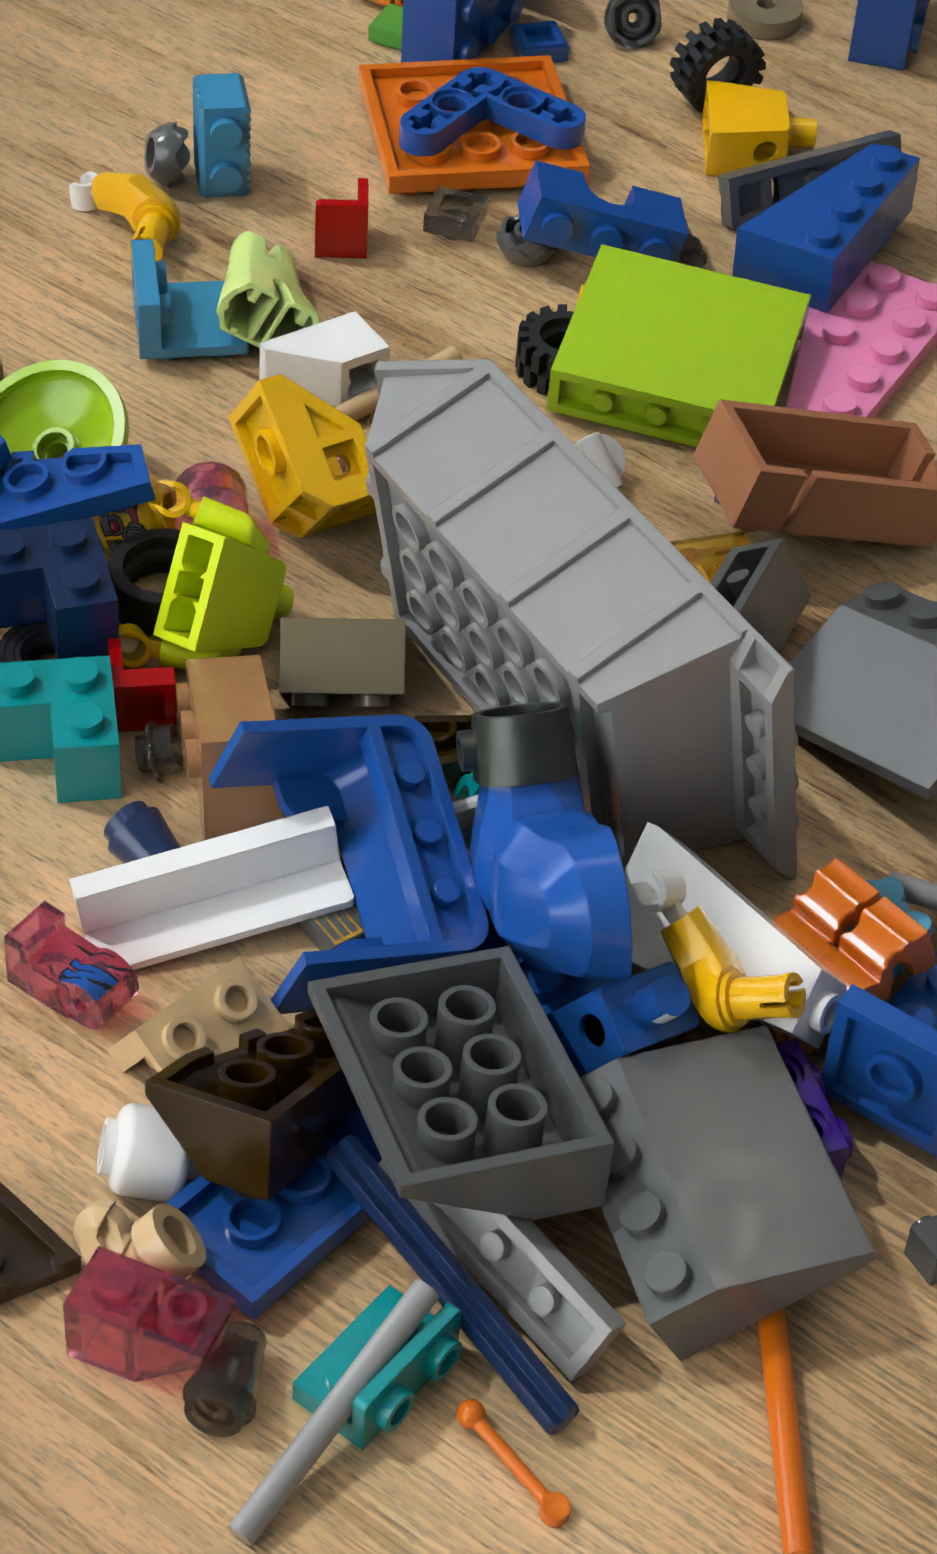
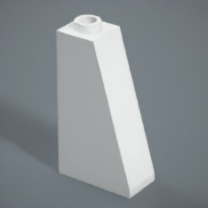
[624,822,848,1049]

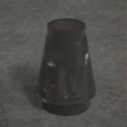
[183,1321,267,1437]

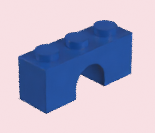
[517,160,689,262]

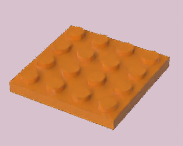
[358,55,590,195]

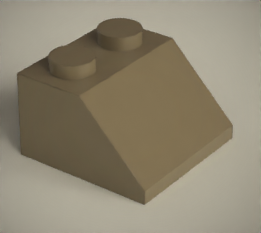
[279,617,406,707]

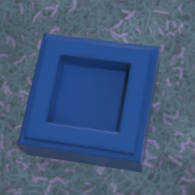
[509,21,569,63]

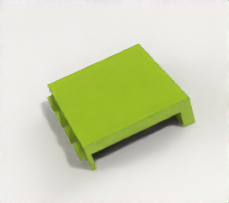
[546,244,811,448]

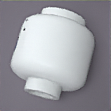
[97,1103,200,1202]

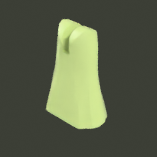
[216,231,319,348]

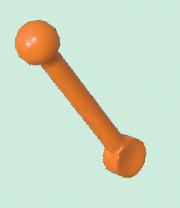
[456,1399,571,1527]

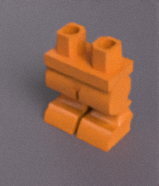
[772,857,937,1056]

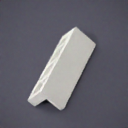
[69,805,355,976]

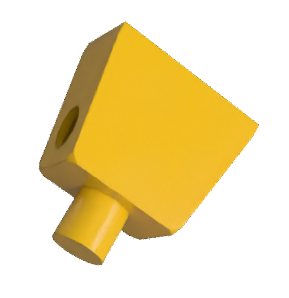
[702,80,817,176]

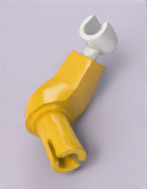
[69,171,181,261]
[631,870,806,1032]

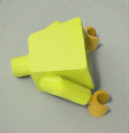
[119,479,294,669]

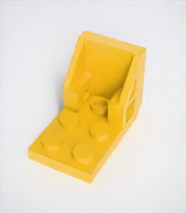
[228,374,376,539]

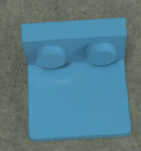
[131,239,249,360]

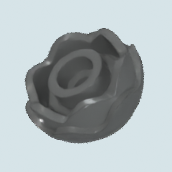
[604,0,662,49]
[144,122,190,188]
[496,213,559,267]

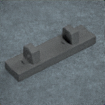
[718,130,901,229]

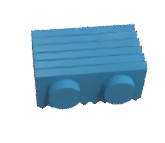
[193,73,251,197]

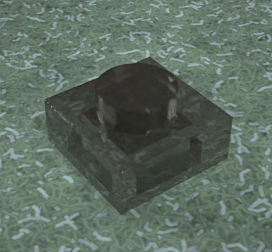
[423,186,488,242]

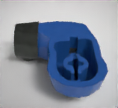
[456,702,633,981]

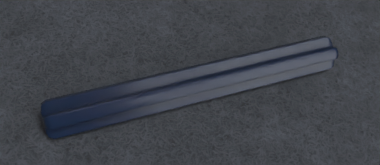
[325,1135,579,1435]

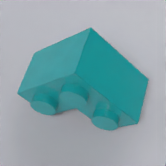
[0,655,122,803]

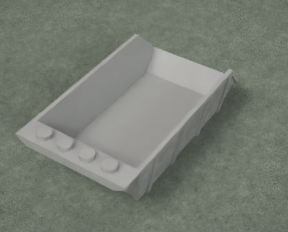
[364,359,799,880]

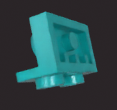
[292,1285,462,1451]

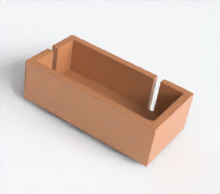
[693,399,937,548]

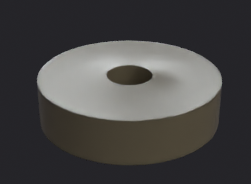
[727,0,804,40]

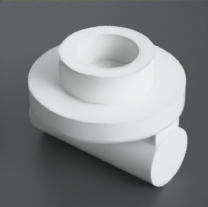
[575,432,626,488]

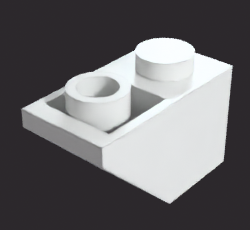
[260,311,390,406]

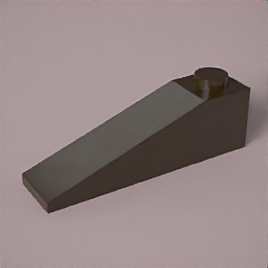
[145,1008,357,1201]

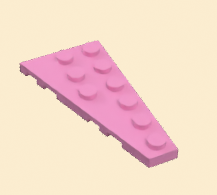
[786,261,937,418]

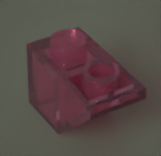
[63,1246,236,1382]

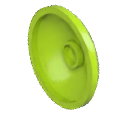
[0,360,129,461]

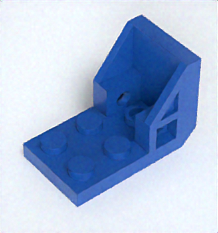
[822,951,937,1158]

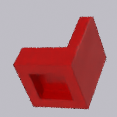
[315,178,369,259]
[108,637,177,732]

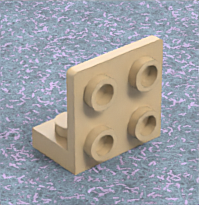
[107,956,291,1073]

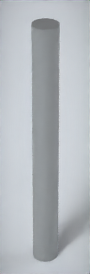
[227,1279,440,1547]

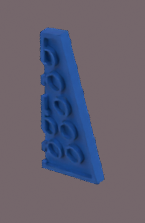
[0,444,156,530]

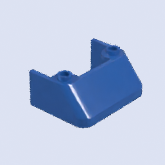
[209,714,489,1014]

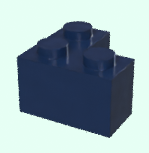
[0,517,119,659]

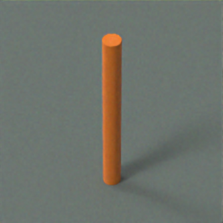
[757,1307,815,1554]

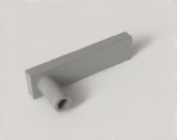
[379,1159,627,1381]

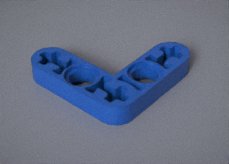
[399,67,586,157]

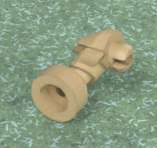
[73,1200,206,1286]

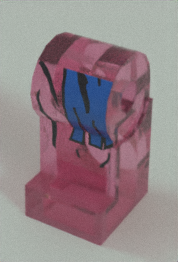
[4,901,139,1030]

